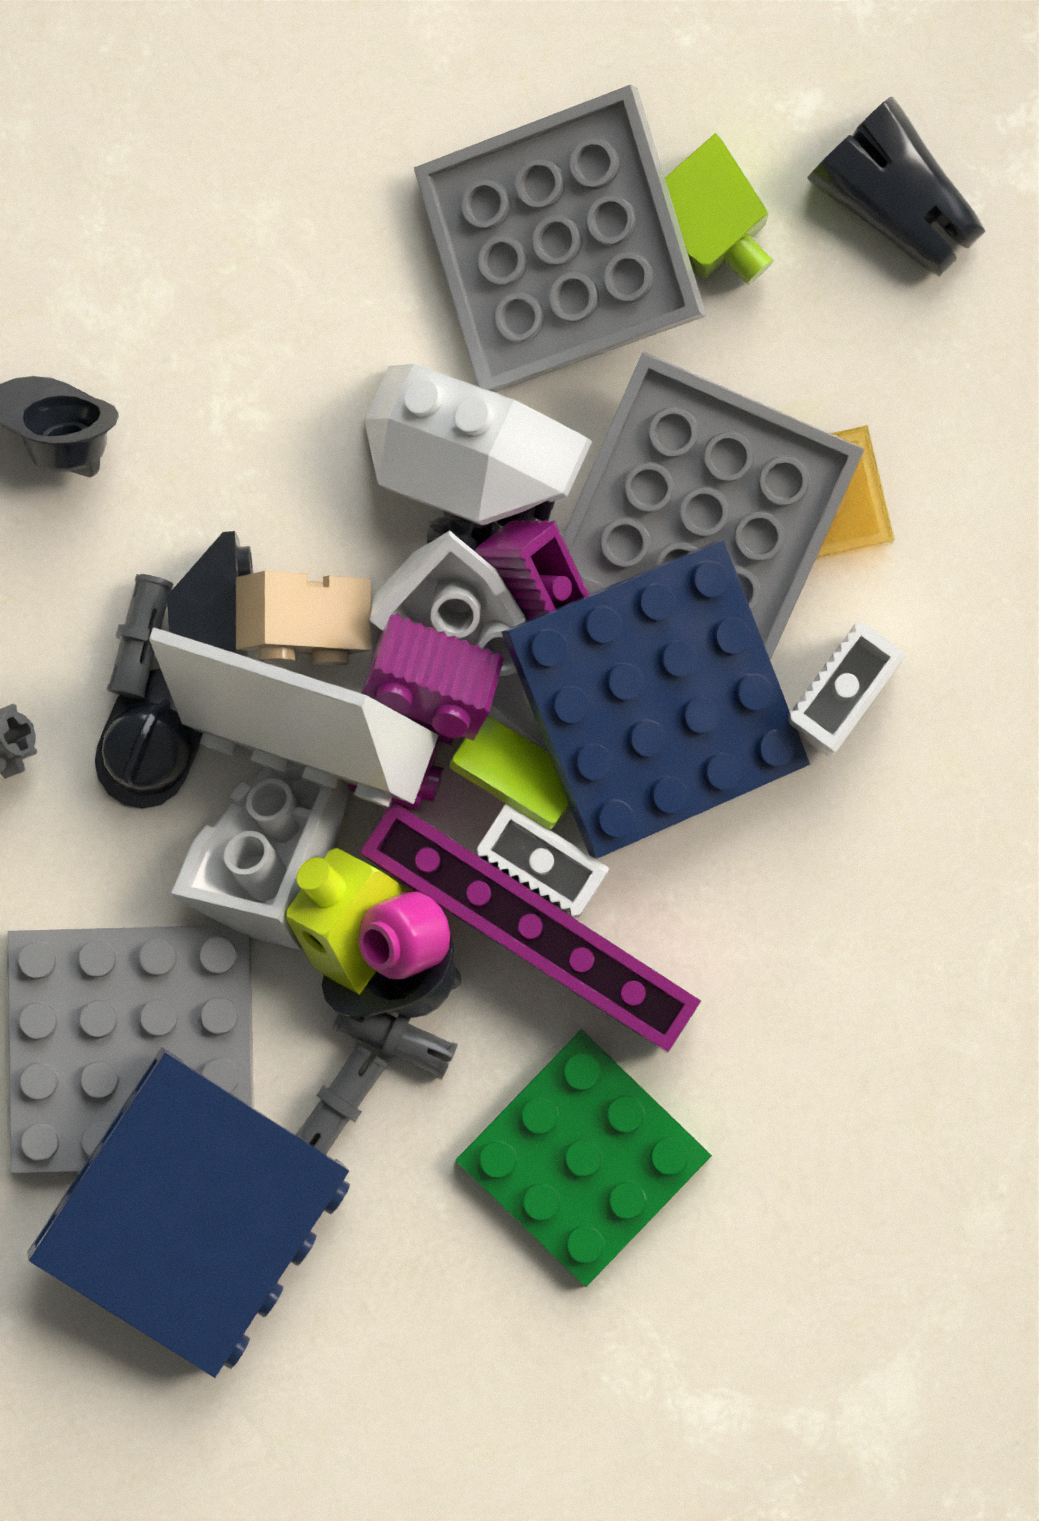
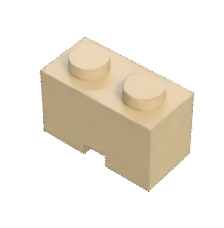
[236,571,371,666]

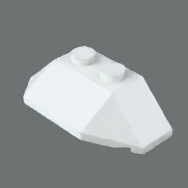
[364,363,592,525]

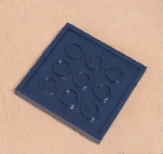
[501,540,810,859]

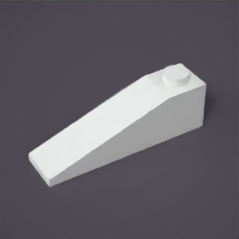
[369,531,548,752]
[171,763,350,950]

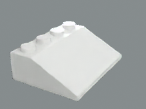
[149,627,438,807]

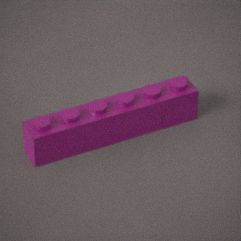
[360,801,701,1053]

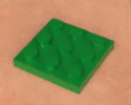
[455,1029,712,1287]

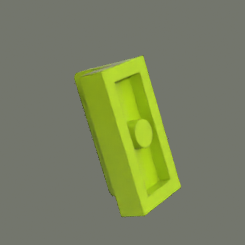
[449,715,570,829]

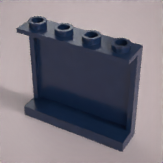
[27,1047,350,1378]

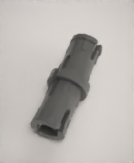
[107,574,174,699]
[332,1012,458,1080]
[296,1042,390,1154]

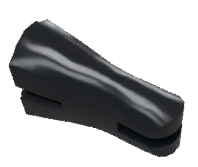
[807,97,985,277]

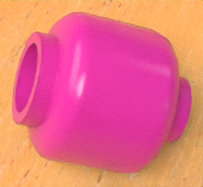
[358,892,450,979]

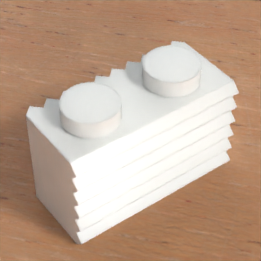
[788,622,907,758]
[477,804,610,919]

